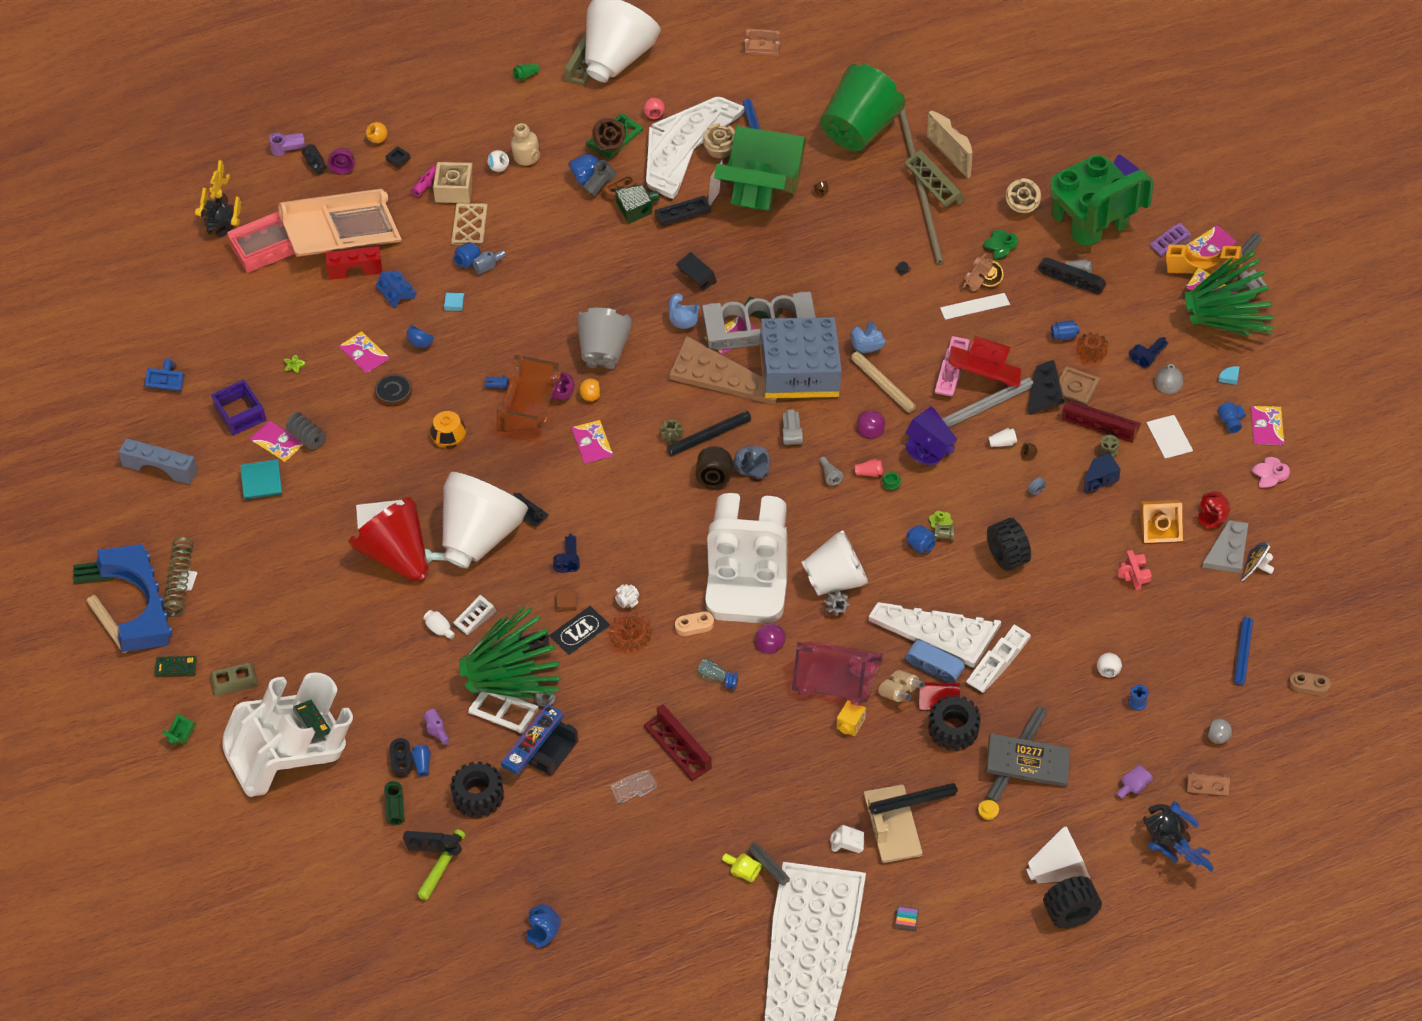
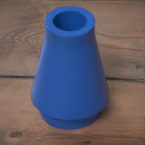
[411,745,431,777]

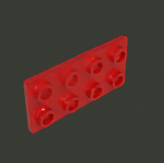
[949,335,1021,387]

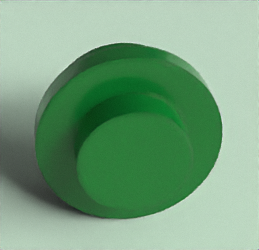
[882,472,901,490]

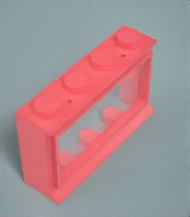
[227,211,295,273]

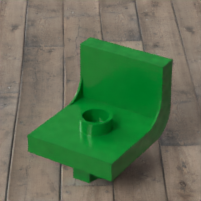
[714,126,806,211]

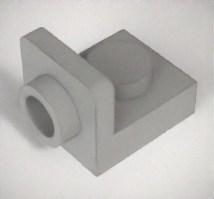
[1238,269,1267,295]

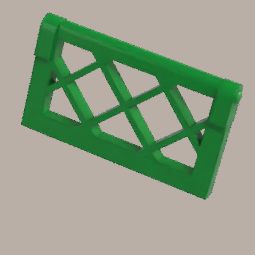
[586,113,643,159]

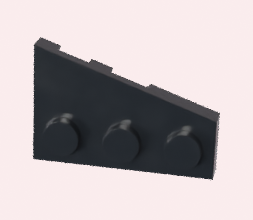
[1028,360,1065,415]

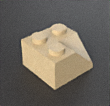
[433,162,472,203]

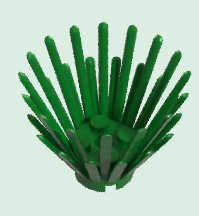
[1185,250,1274,336]
[459,606,561,699]

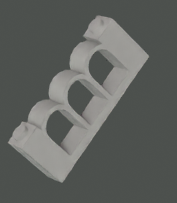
[702,292,816,351]

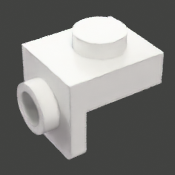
[830,825,864,853]

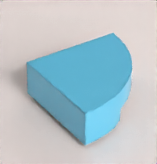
[1218,366,1239,385]

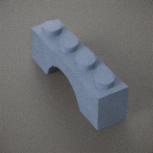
[118,438,198,485]

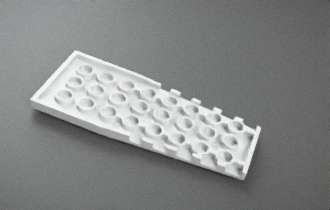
[765,862,866,1021]

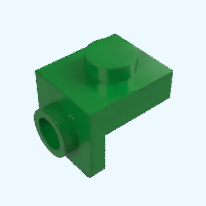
[162,714,197,745]

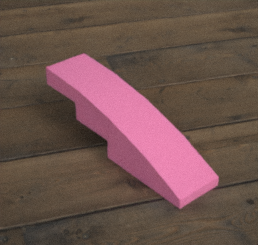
[935,336,970,397]

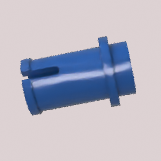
[485,375,509,390]

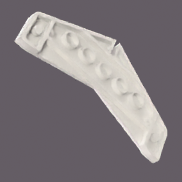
[646,97,745,199]

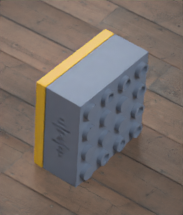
[759,317,842,398]

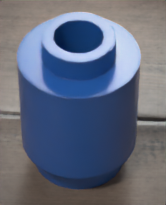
[1051,320,1079,341]

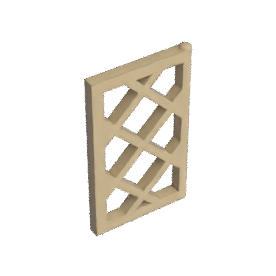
[451,203,488,245]

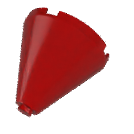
[348,497,429,582]

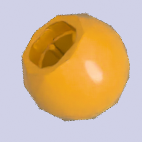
[366,122,388,144]
[579,378,600,402]

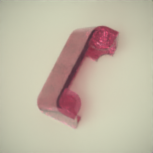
[792,642,883,706]

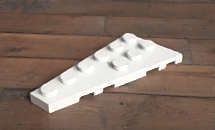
[868,602,1001,668]

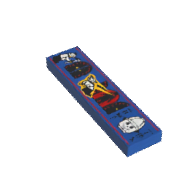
[501,704,564,775]

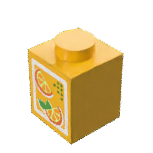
[837,700,866,737]

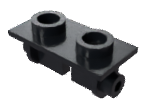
[512,493,549,527]

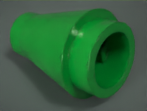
[513,63,539,81]

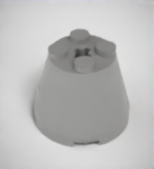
[577,308,632,369]

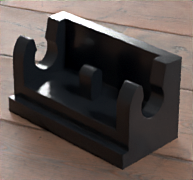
[676,252,717,291]

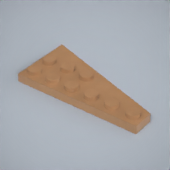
[669,336,778,405]

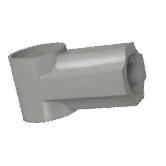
[783,410,803,446]

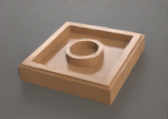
[1060,366,1100,406]

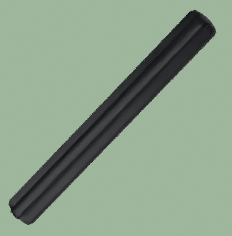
[667,411,751,456]
[869,783,958,815]

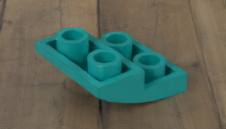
[240,459,283,500]

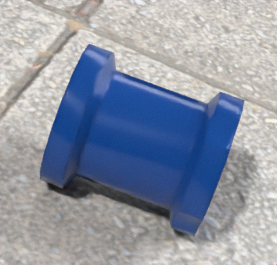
[1129,685,1149,711]

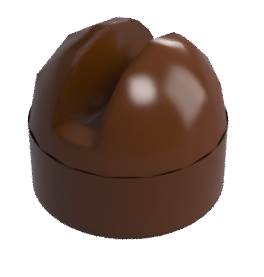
[813,181,829,196]
[1021,442,1038,458]

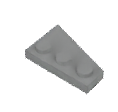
[1202,520,1248,574]

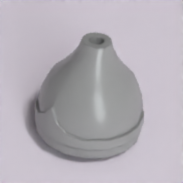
[1155,364,1183,394]

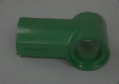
[384,781,405,826]

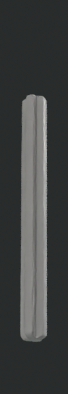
[942,377,1033,428]

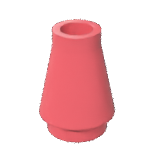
[855,458,883,477]

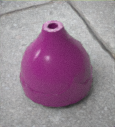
[328,147,355,175]

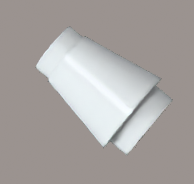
[988,428,1017,448]

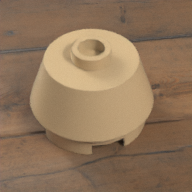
[702,123,735,158]
[1006,178,1041,213]

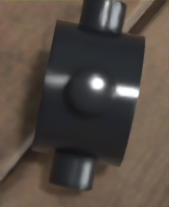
[895,261,911,275]

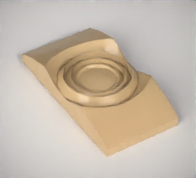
[927,111,973,179]

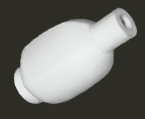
[423,610,455,640]

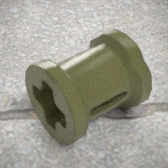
[935,523,954,541]

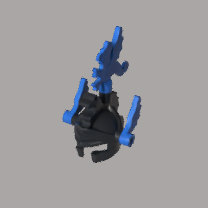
[1143,801,1214,872]

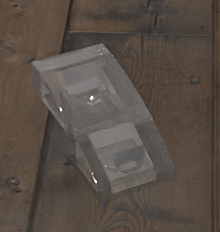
[610,770,658,805]

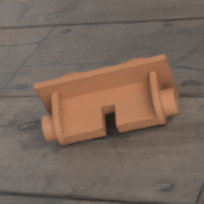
[963,253,993,291]
[1187,772,1230,795]

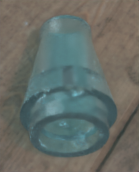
[697,658,728,682]

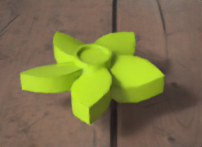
[284,355,306,374]

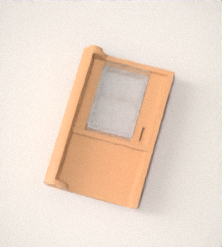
[278,189,402,257]

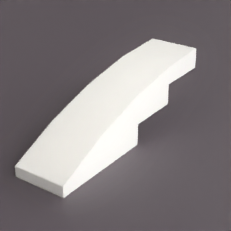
[966,625,1031,693]

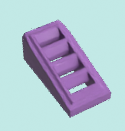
[1150,223,1191,257]

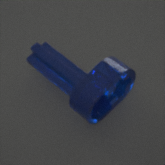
[1129,337,1169,368]
[553,534,580,572]

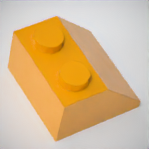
[1140,500,1183,543]

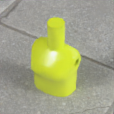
[722,853,762,882]

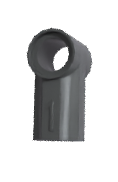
[583,160,616,196]

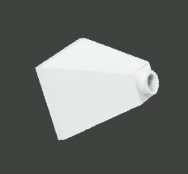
[1026,826,1090,884]

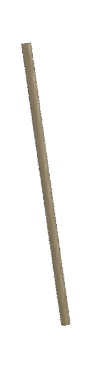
[899,108,944,265]

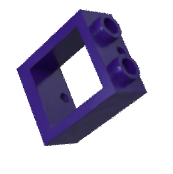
[211,380,266,436]

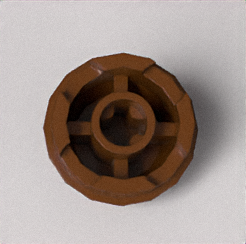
[592,118,625,152]

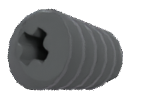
[286,412,326,450]

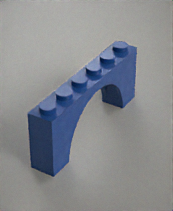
[96,544,172,652]

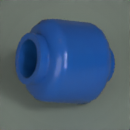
[454,242,481,268]
[906,525,936,554]

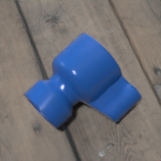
[1217,402,1246,433]

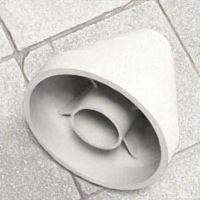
[585,0,661,82]
[442,472,528,569]

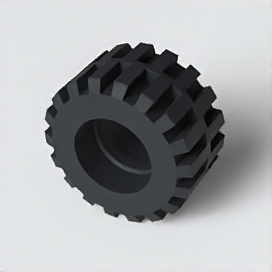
[987,517,1031,571]
[928,695,981,751]
[451,761,504,818]
[1043,876,1102,929]

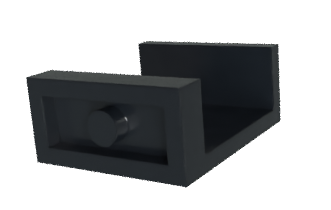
[527,722,578,777]

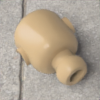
[511,123,541,166]

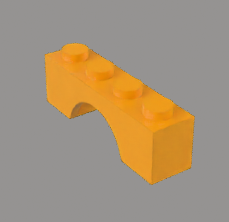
[1166,245,1243,275]

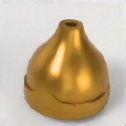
[980,259,1004,287]

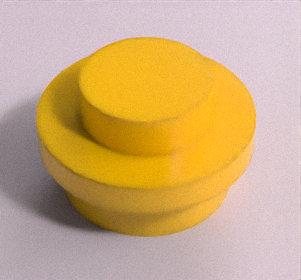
[978,800,999,820]

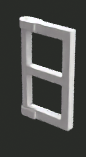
[468,692,539,734]

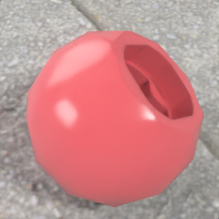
[643,98,665,119]

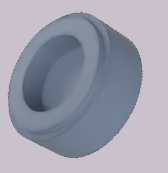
[1027,477,1046,495]

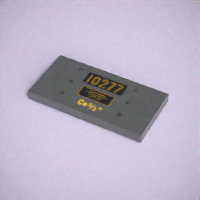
[986,733,1070,787]

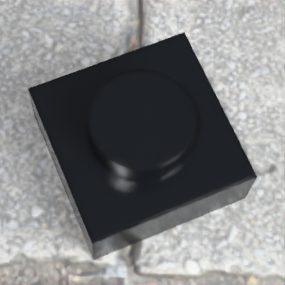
[385,146,411,168]

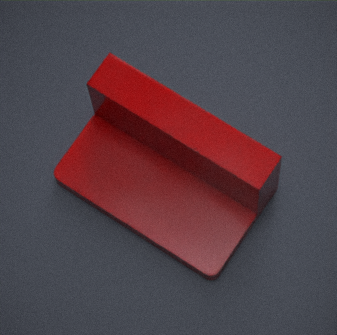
[919,682,960,710]

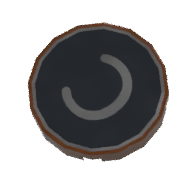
[375,374,412,406]

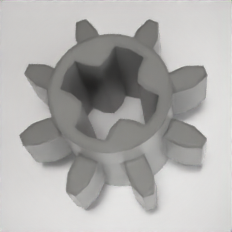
[824,590,850,616]

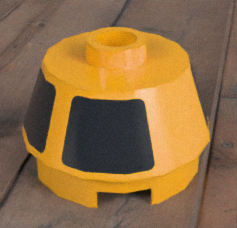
[430,411,467,449]

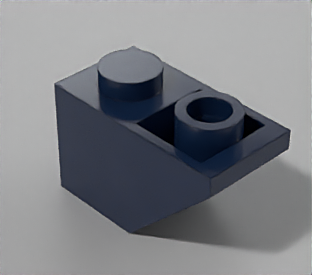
[1083,453,1121,493]

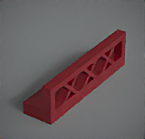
[1062,400,1141,443]
[644,704,712,781]

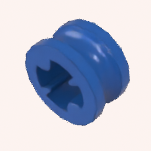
[725,671,738,690]

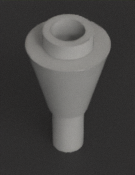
[819,457,844,486]

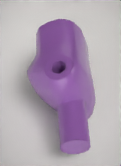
[424,709,450,745]
[1116,764,1154,799]

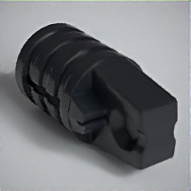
[302,144,327,174]

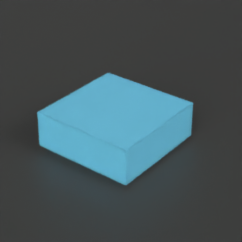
[444,293,465,311]

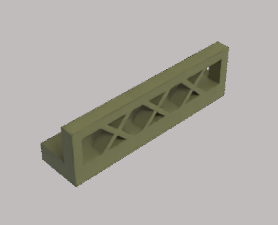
[564,33,590,86]
[904,149,965,208]

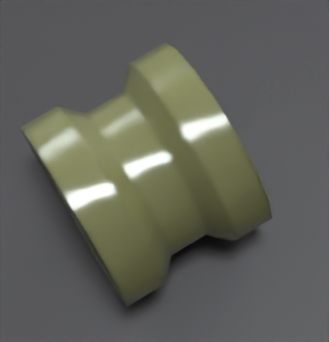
[1099,435,1119,458]

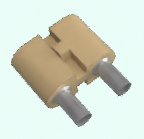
[879,670,925,702]

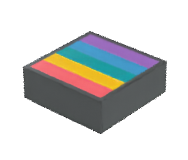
[895,906,919,931]

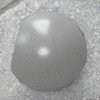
[1208,718,1232,744]

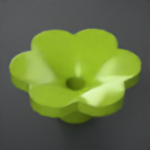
[929,511,953,529]

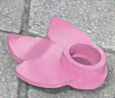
[1251,457,1290,488]

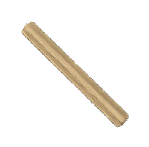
[851,351,916,413]

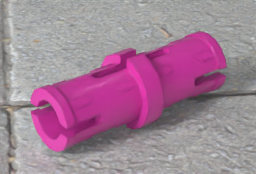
[411,166,436,197]

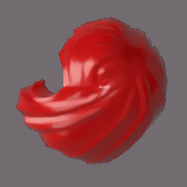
[1197,491,1231,529]

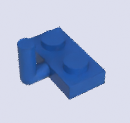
[144,358,185,392]

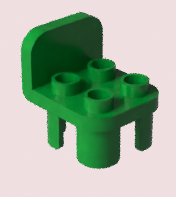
[1050,155,1154,246]

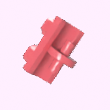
[1117,550,1152,590]

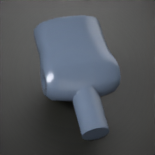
[472,250,506,275]

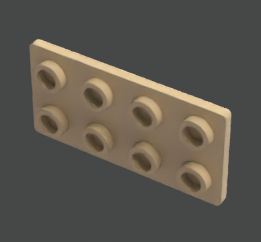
[864,785,923,863]

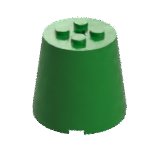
[820,63,905,151]

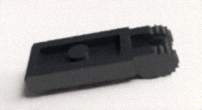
[403,831,462,856]

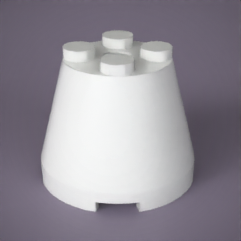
[801,530,868,596]

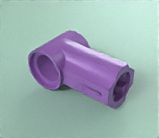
[269,133,305,156]

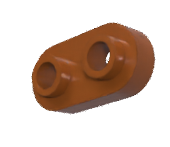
[604,174,637,199]

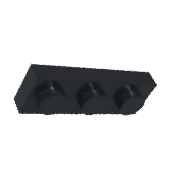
[655,196,711,227]

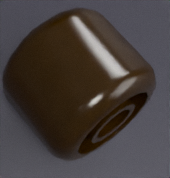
[695,446,733,489]

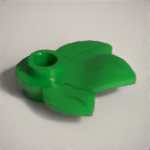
[983,230,1019,260]

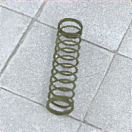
[163,537,194,616]

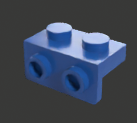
[376,270,417,307]

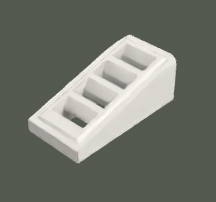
[453,595,496,636]

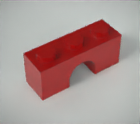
[326,246,383,280]

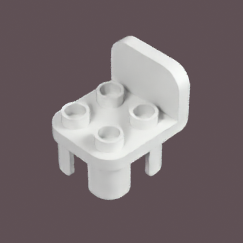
[705,493,788,624]
[223,673,353,797]

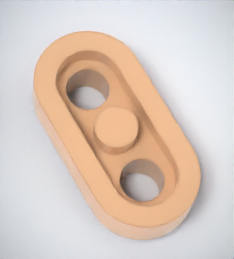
[675,612,714,636]

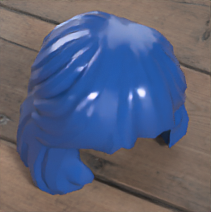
[568,154,599,187]
[526,904,561,948]

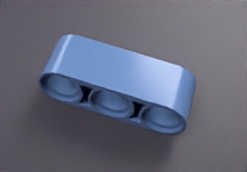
[905,640,965,683]

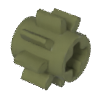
[659,419,683,443]

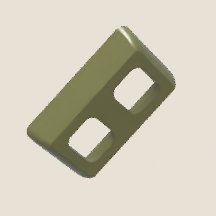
[210,663,258,697]

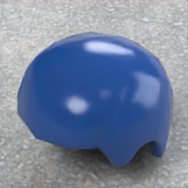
[406,325,435,349]

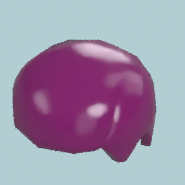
[546,372,575,401]
[857,410,885,439]
[754,623,786,654]

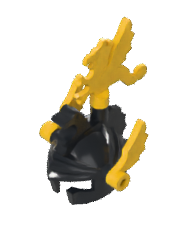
[195,160,241,238]

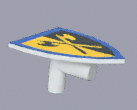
[1241,542,1274,581]

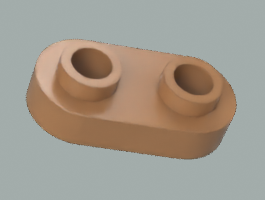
[1289,672,1331,696]

